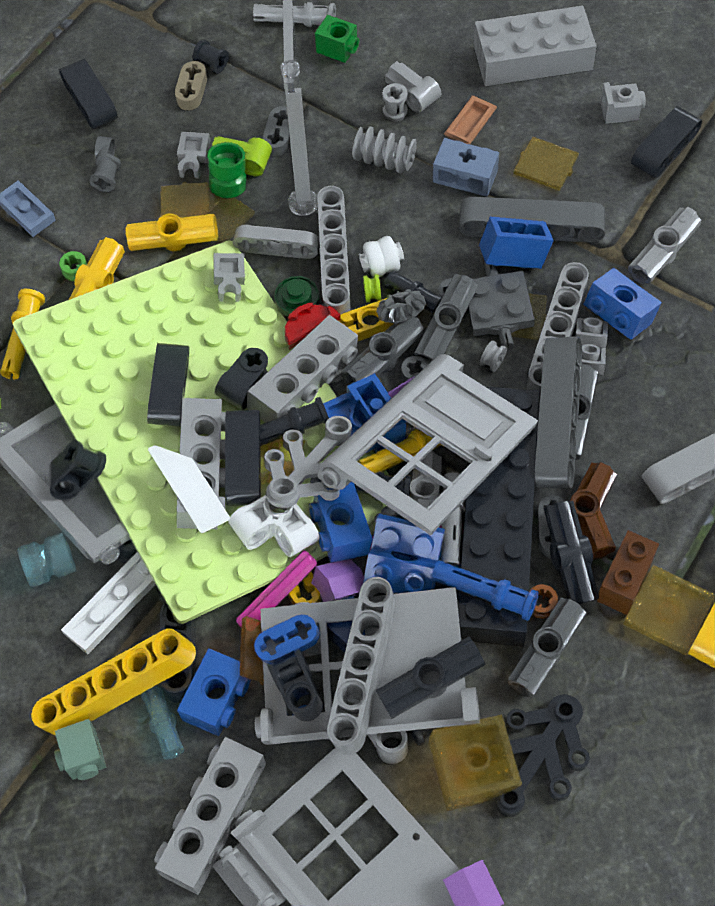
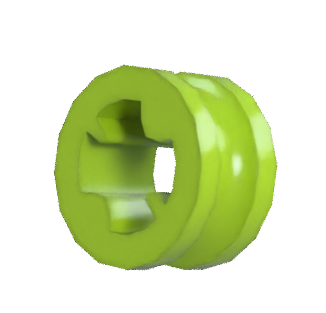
[363,274,381,303]

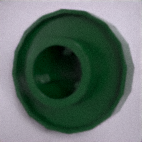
[275,276,319,317]

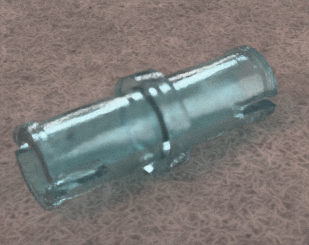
[141,687,185,760]

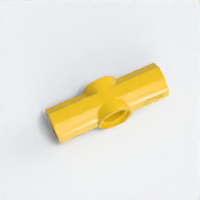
[126,213,218,251]
[69,237,125,300]

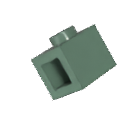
[54,719,107,780]

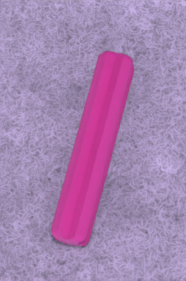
[236,551,317,633]

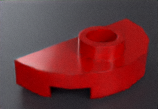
[285,303,341,350]

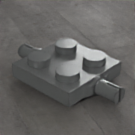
[468,262,534,350]

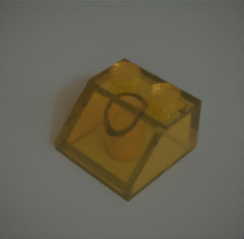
[429,714,522,811]

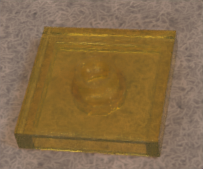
[623,565,715,655]

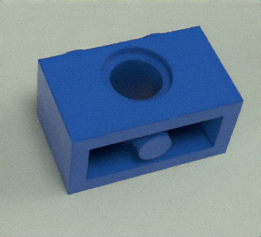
[583,268,662,340]
[309,482,373,563]
[177,648,251,736]

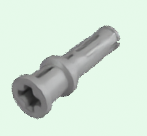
[253,2,336,27]

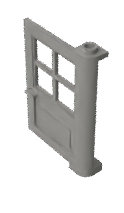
[317,354,538,536]
[255,587,480,745]
[231,740,460,906]

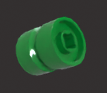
[207,142,246,198]

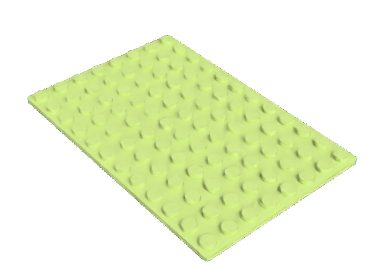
[13,240,389,624]

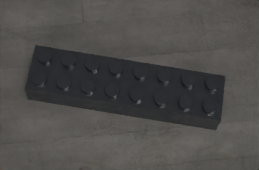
[458,387,539,647]

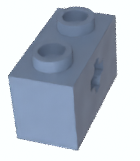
[433,138,499,197]

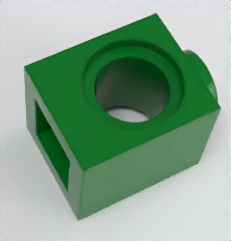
[315,14,359,63]

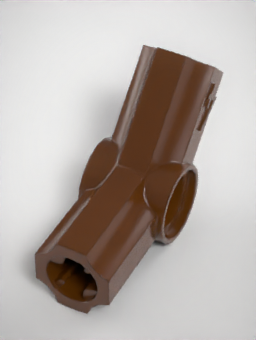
[571,462,617,560]

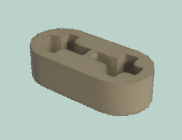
[175,61,207,110]

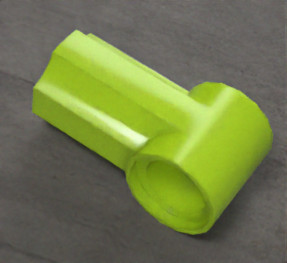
[212,136,272,177]

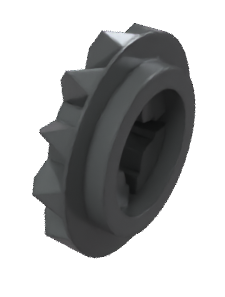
[376,289,426,323]

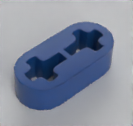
[254,614,320,664]

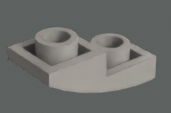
[575,317,608,375]

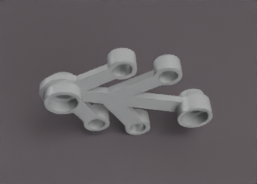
[264,416,352,508]

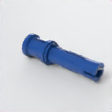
[431,560,539,621]

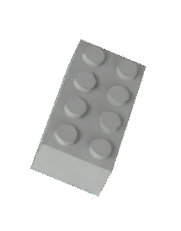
[474,6,597,86]

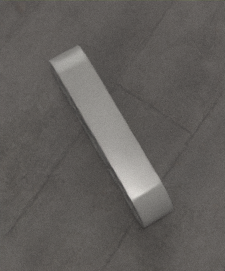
[233,225,320,259]

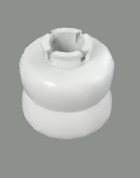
[359,236,405,277]

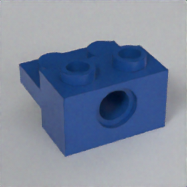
[323,373,407,453]
[363,514,445,593]

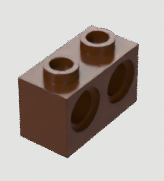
[597,530,659,615]

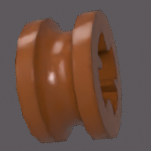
[529,584,558,619]

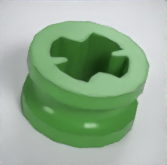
[59,251,87,281]

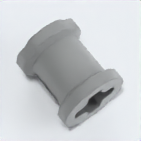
[382,83,408,122]

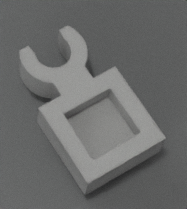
[177,132,211,179]
[213,253,245,302]

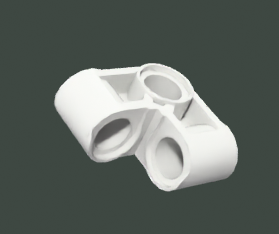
[228,495,320,557]

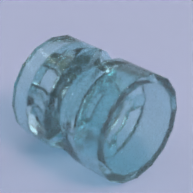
[17,532,77,588]

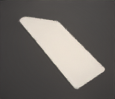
[148,445,230,533]

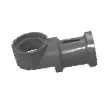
[90,136,121,192]

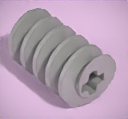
[352,126,417,173]

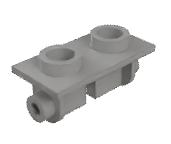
[212,843,286,906]

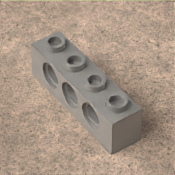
[247,315,358,423]
[177,398,226,529]
[154,737,266,895]

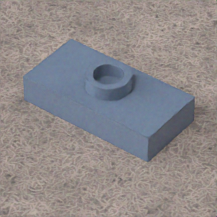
[0,181,56,237]

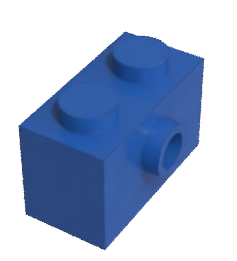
[479,216,554,269]

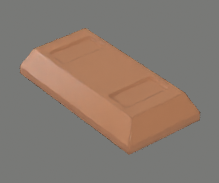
[444,95,497,144]

